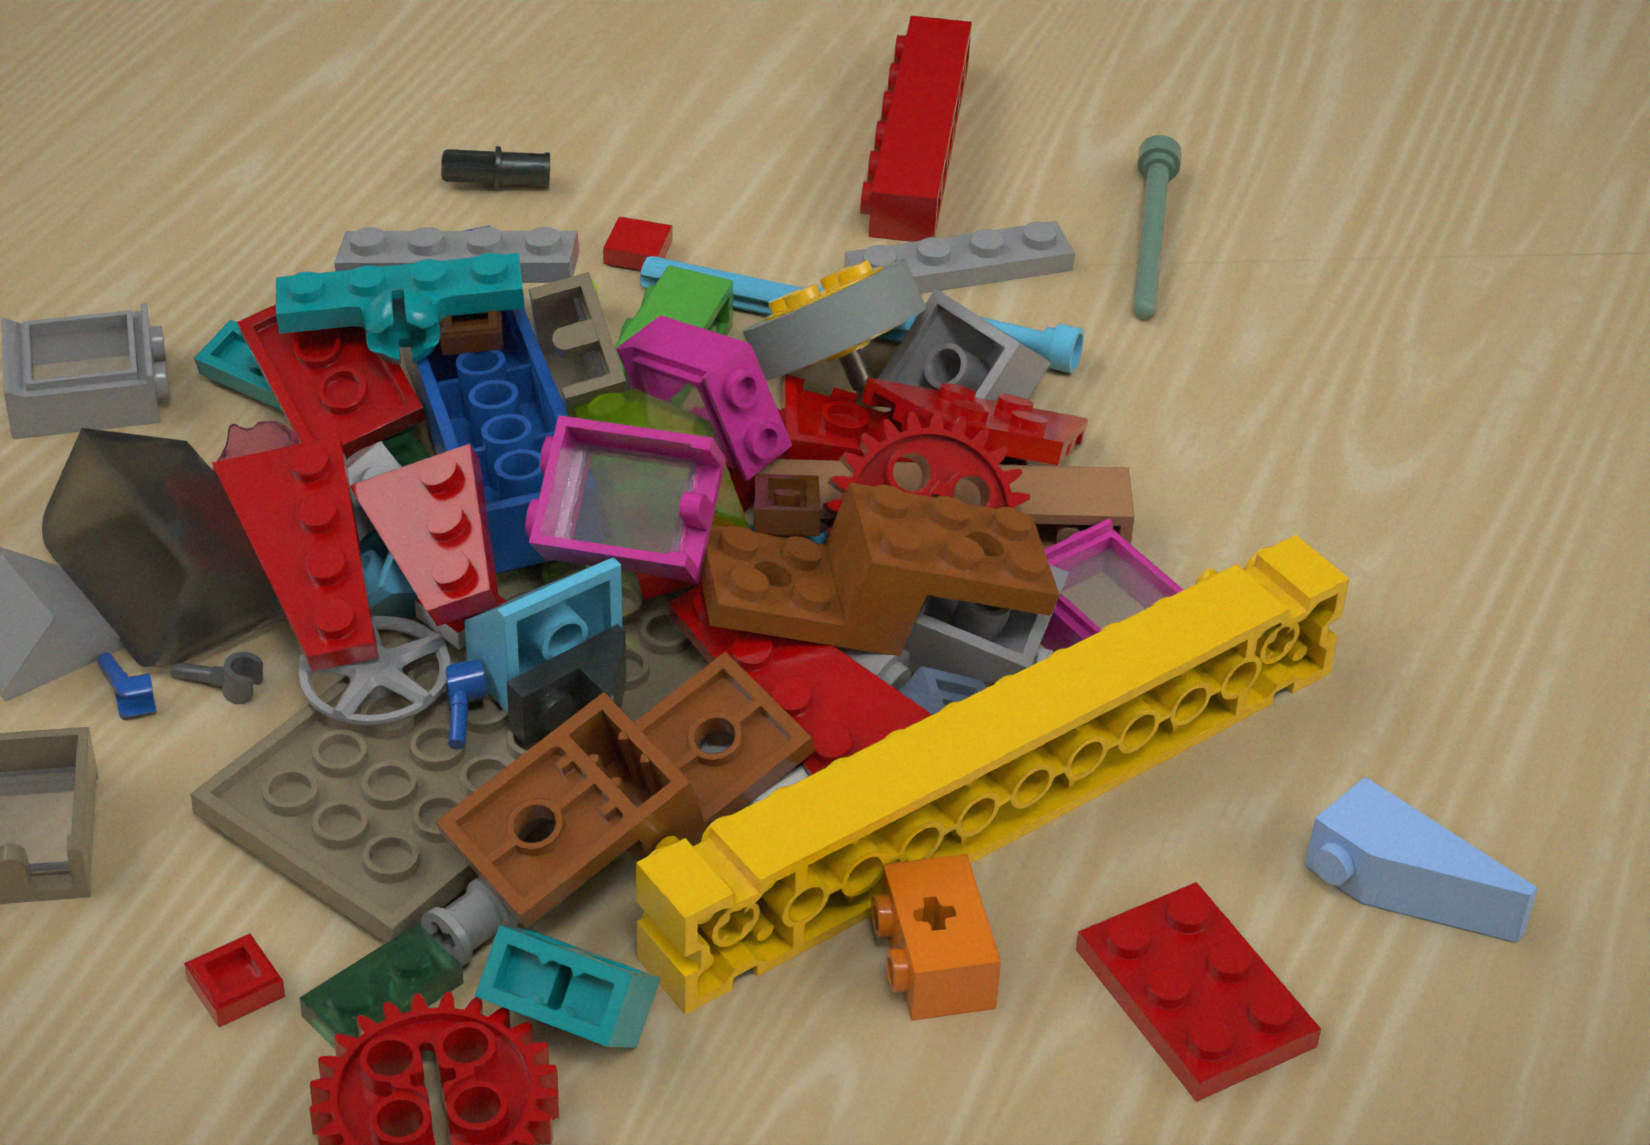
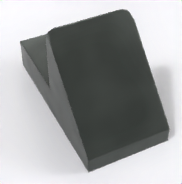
[507,624,627,746]

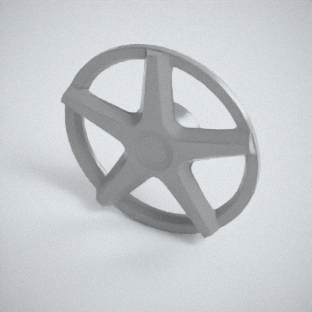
[298,616,451,726]

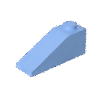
[1305,777,1538,943]

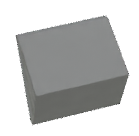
[0,547,125,702]

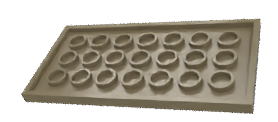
[190,536,709,948]

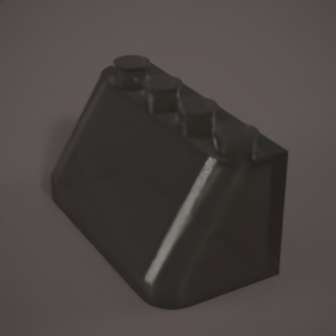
[42,428,286,668]

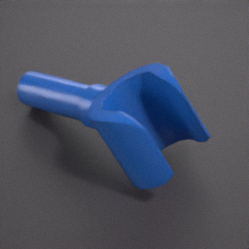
[97,652,157,718]
[446,659,487,750]

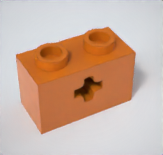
[871,854,1001,1021]

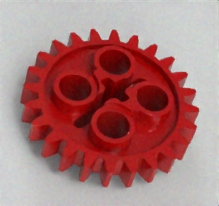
[822,411,1030,537]
[309,992,559,1145]

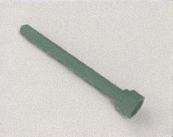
[1133,135,1182,319]

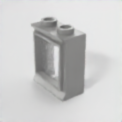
[1,303,170,439]

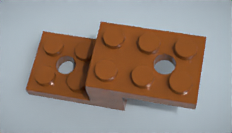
[700,482,1060,657]
[435,652,815,929]

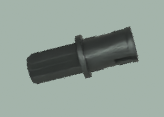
[441,146,550,190]

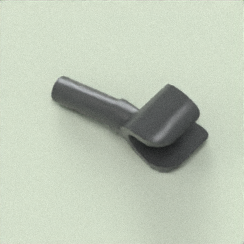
[171,652,263,704]

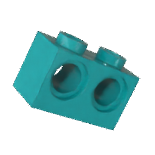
[475,925,661,1048]

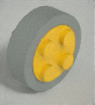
[742,259,927,408]

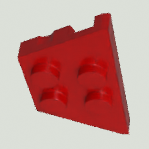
[862,377,1088,466]

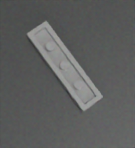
[844,221,1075,294]
[334,227,580,283]

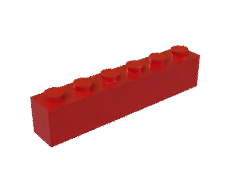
[860,15,972,242]

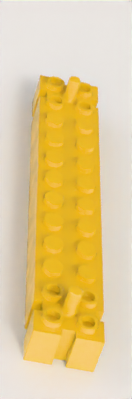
[636,535,1350,1015]

